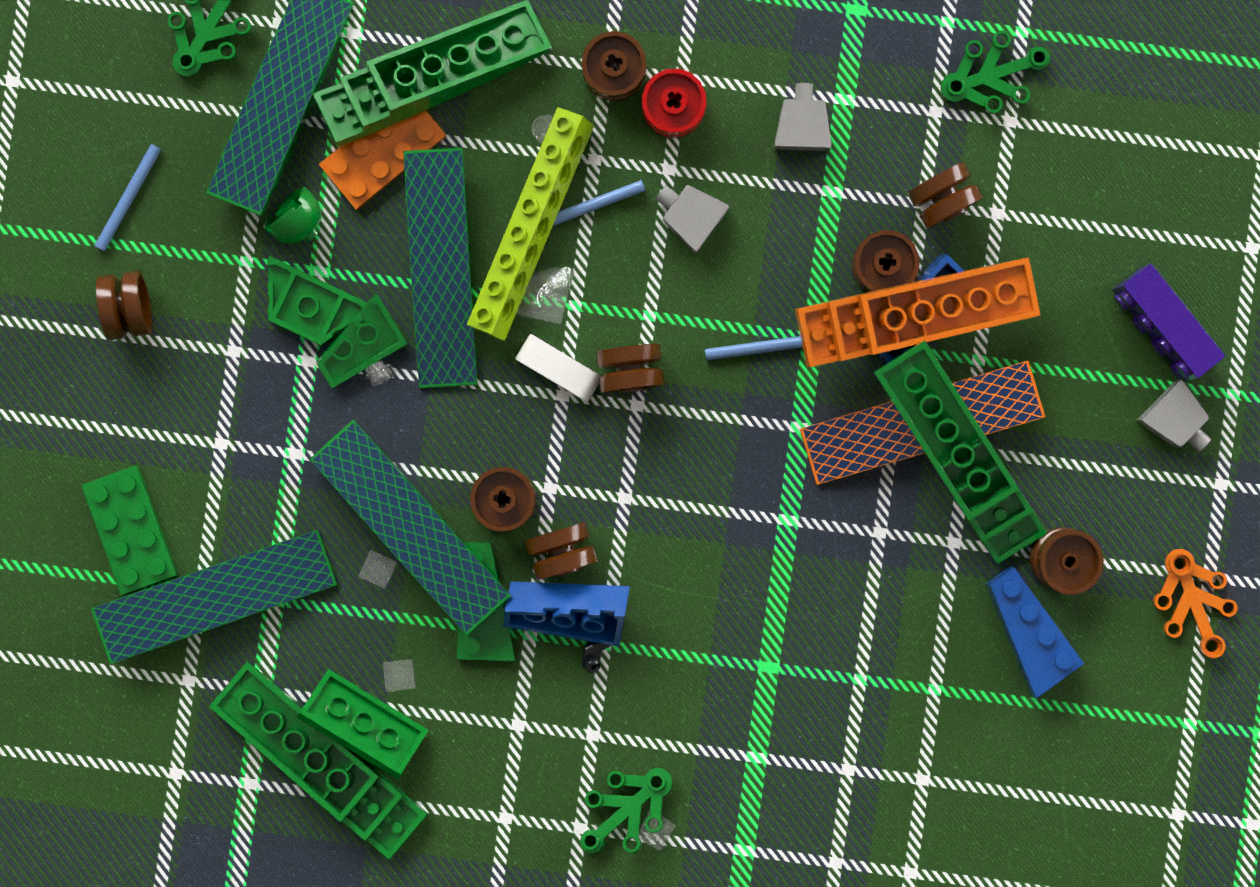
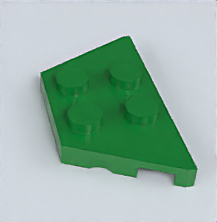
[267,256,367,346]

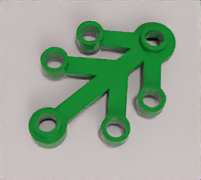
[168,0,252,77]
[940,30,1050,114]
[580,768,673,854]

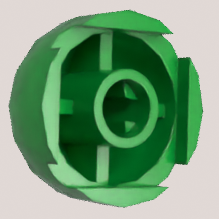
[263,187,321,244]

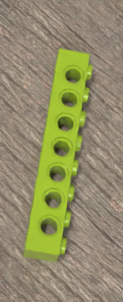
[467,107,594,341]

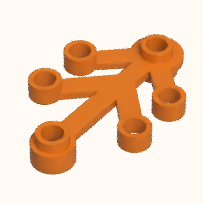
[1153,549,1238,658]

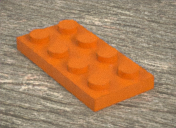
[319,111,447,210]

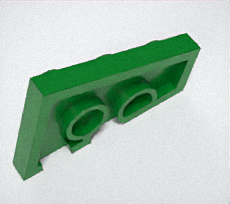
[316,292,408,388]

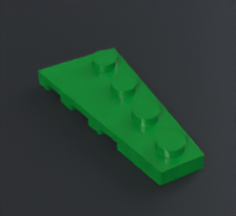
[457,542,516,661]

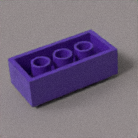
[1113,263,1226,381]

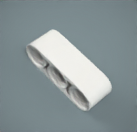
[515,334,601,402]

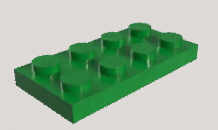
[81,465,178,595]
[297,669,428,779]

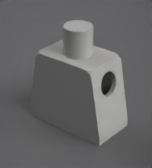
[774,83,831,151]
[656,185,730,254]
[1136,380,1211,452]

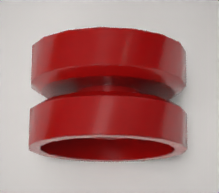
[642,68,706,138]

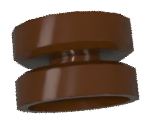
[581,31,646,102]
[907,162,984,229]
[852,230,919,293]
[96,270,153,340]
[596,343,665,393]
[470,467,536,532]
[525,521,598,580]
[1030,527,1104,595]

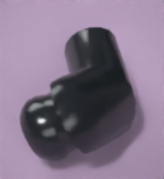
[581,642,612,673]

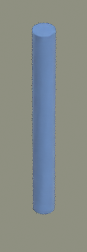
[94,144,162,251]
[553,180,646,226]
[705,336,803,361]

